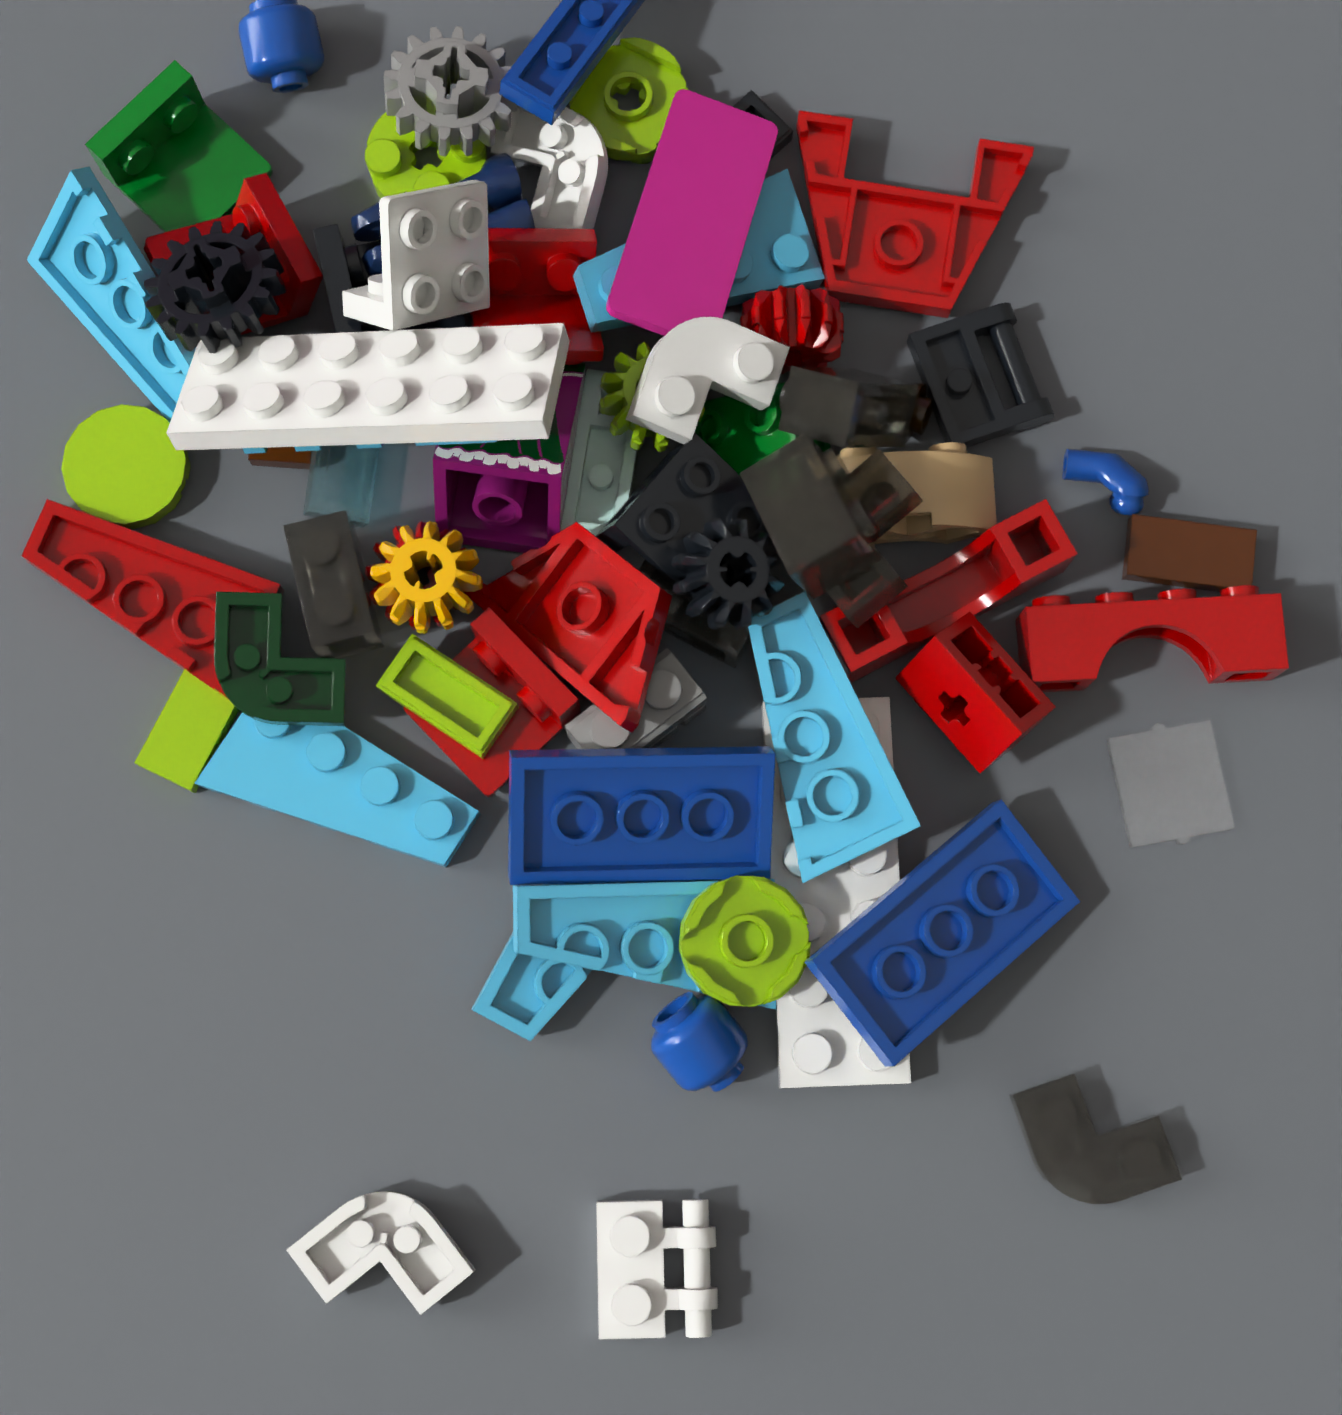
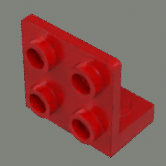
[143,173,323,335]
[471,228,604,365]
[404,607,581,797]

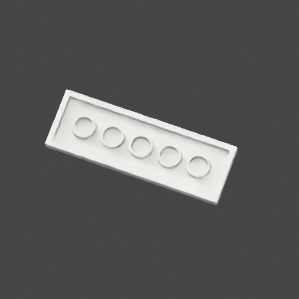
[166,323,570,450]
[762,697,911,1088]

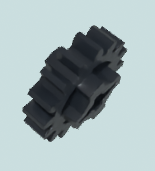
[144,221,287,353]

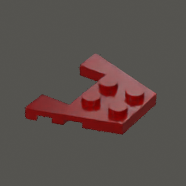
[796,110,1034,318]

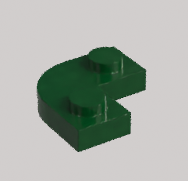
[214,592,346,726]

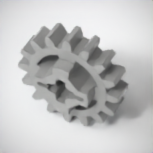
[384,26,517,157]

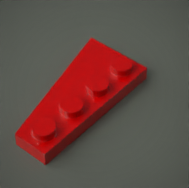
[21,499,284,700]

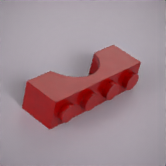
[819,499,1078,683]
[1015,585,1289,692]

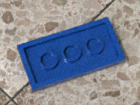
[508,746,775,885]
[804,799,1080,1067]

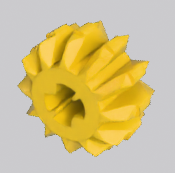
[370,521,483,634]

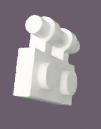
[596,1199,718,1339]

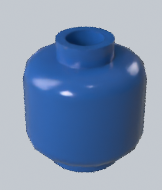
[238,0,324,93]
[651,992,748,1092]

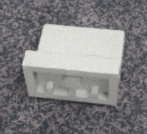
[342,180,490,331]

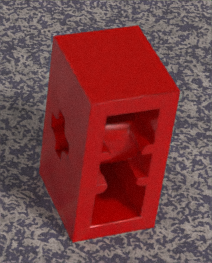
[895,611,1056,773]

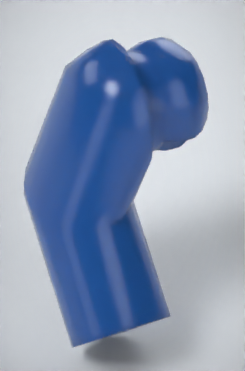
[1062,449,1149,515]

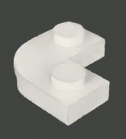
[490,105,608,229]
[626,317,790,444]
[287,1191,476,1315]

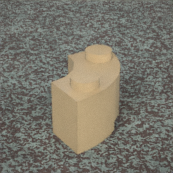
[815,442,997,547]

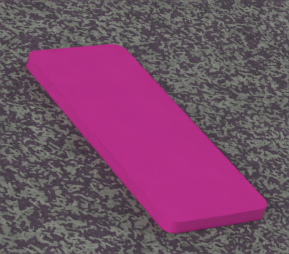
[606,89,778,336]

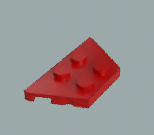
[464,522,672,733]

